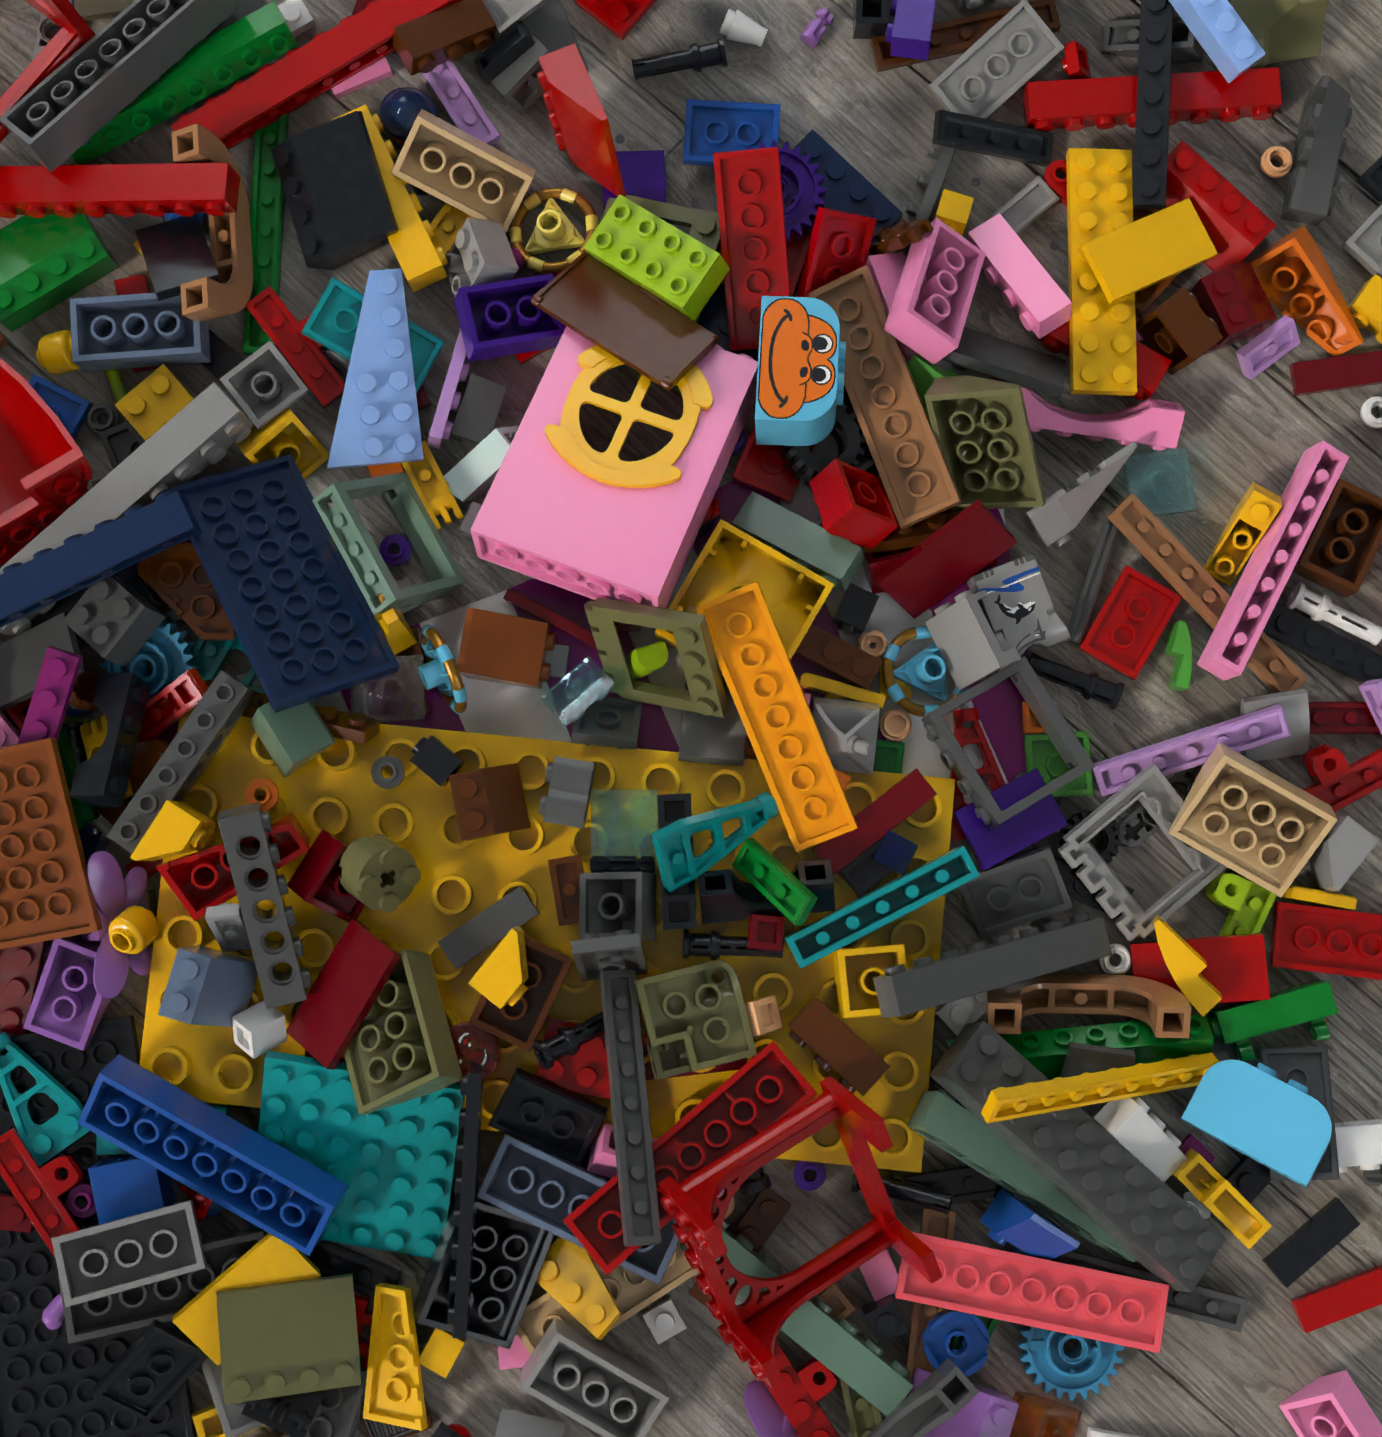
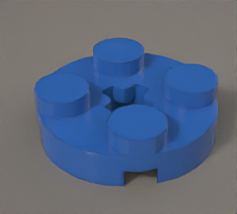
[921,1309,990,1377]

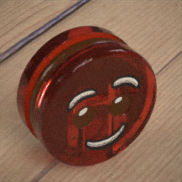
[450,1021,501,1084]

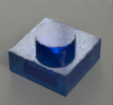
[872,830,918,875]

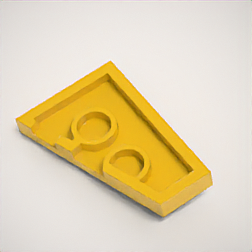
[536,1237,622,1341]

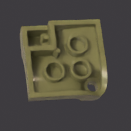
[1228,0,1329,69]
[634,960,757,1080]

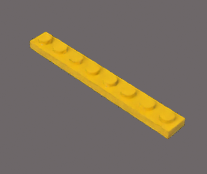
[981,1052,1219,1123]

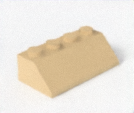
[391,109,536,234]

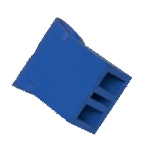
[88,1154,176,1225]

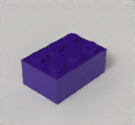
[454,273,566,362]

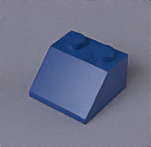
[980,1188,1080,1260]

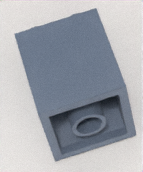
[158,945,258,1027]

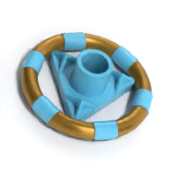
[418,625,468,714]
[882,626,969,718]

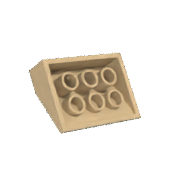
[1168,742,1338,897]

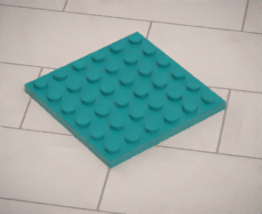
[250,1051,465,1258]

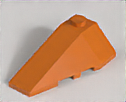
[1250,225,1364,357]

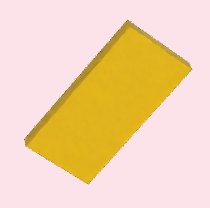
[1081,198,1218,304]
[172,1233,321,1366]

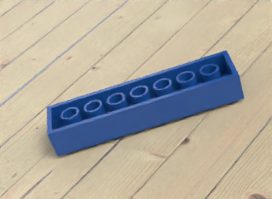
[78,1054,349,1256]

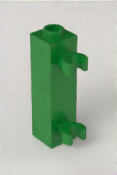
[1208,980,1338,1062]

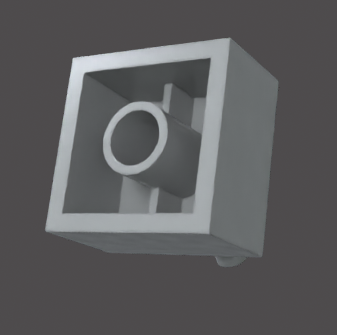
[812,697,880,774]

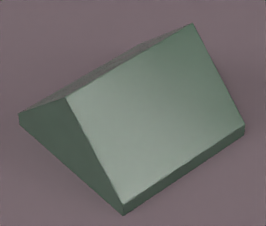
[250,701,336,777]

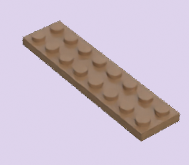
[808,265,963,529]

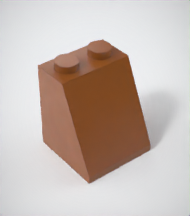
[457,607,556,689]

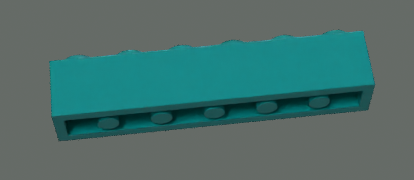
[784,846,980,969]

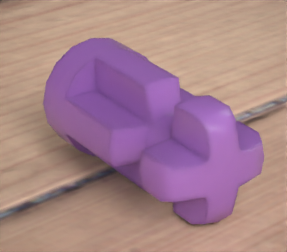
[800,8,834,48]

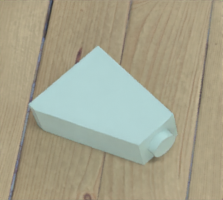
[443,426,519,502]

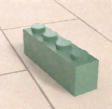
[732,491,865,591]

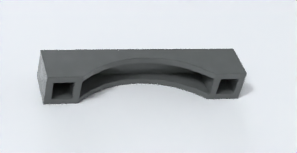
[866,1358,979,1437]

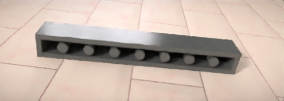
[873,913,1112,1018]

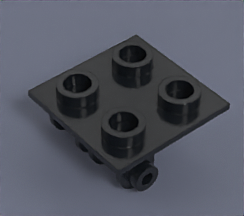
[241,1390,326,1437]

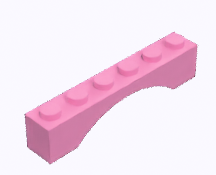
[991,376,1185,451]

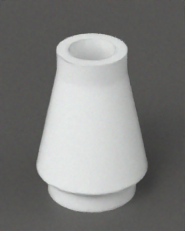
[719,9,768,47]

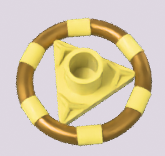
[509,187,598,274]

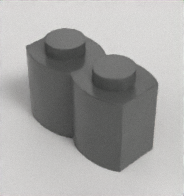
[539,756,596,829]

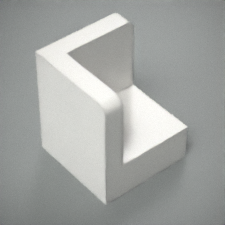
[232,1001,287,1059]

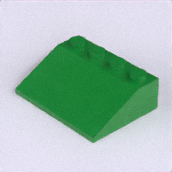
[0,214,119,332]

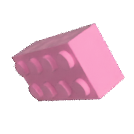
[884,218,986,365]

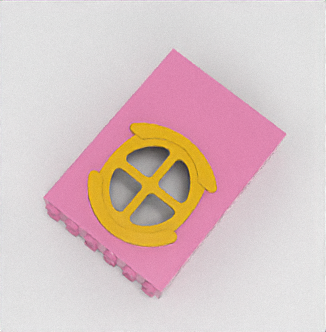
[470,326,758,609]

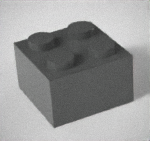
[63,575,166,667]

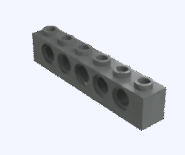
[107,670,258,854]
[218,802,312,1009]

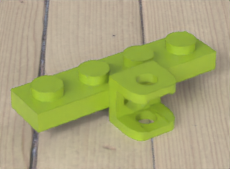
[1204,872,1277,936]

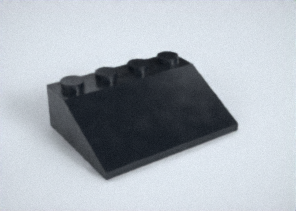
[271,111,399,270]
[413,1191,554,1349]

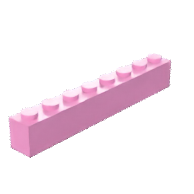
[1197,440,1349,681]

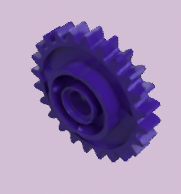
[747,140,826,243]

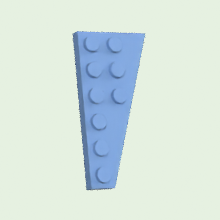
[327,268,424,470]

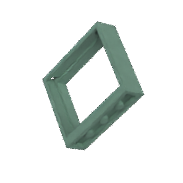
[312,472,466,615]

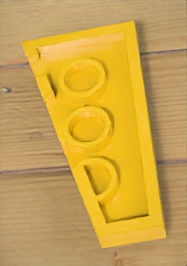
[363,1283,428,1431]

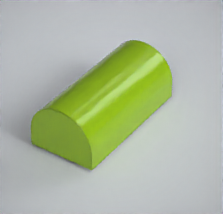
[625,641,668,680]

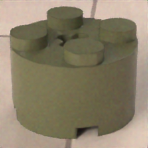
[339,834,421,913]

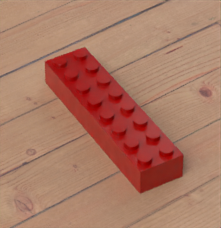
[563,1041,817,1275]

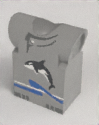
[966,553,1070,657]

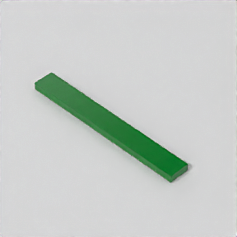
[243,114,289,355]

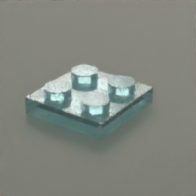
[1123,447,1197,517]
[541,656,615,727]
[591,789,658,856]

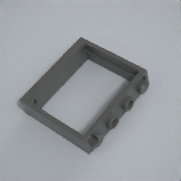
[922,657,1095,830]

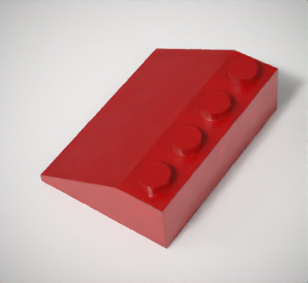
[536,43,626,197]

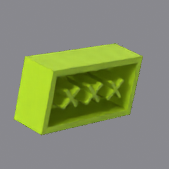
[583,194,730,321]

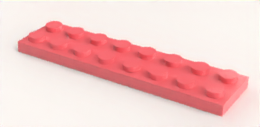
[895,1232,1169,1353]

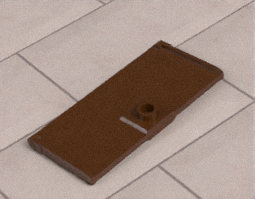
[531,253,719,391]

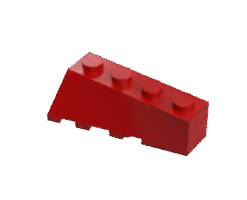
[156,812,310,921]

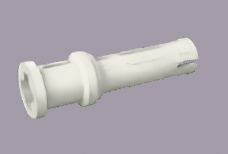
[1286,582,1382,646]

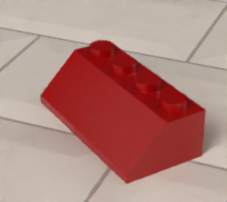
[1157,140,1276,272]

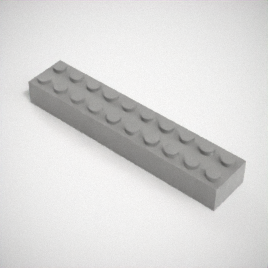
[0,382,254,636]

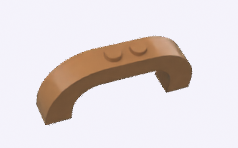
[172,123,253,322]
[986,973,1192,1038]

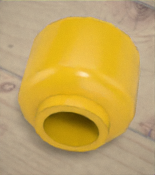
[36,330,80,375]
[108,905,159,954]

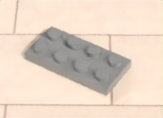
[927,0,1064,119]

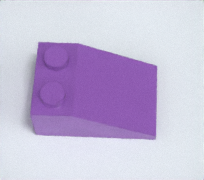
[23,935,111,1051]
[907,1367,1019,1437]

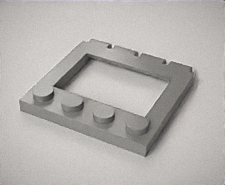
[1058,763,1228,941]

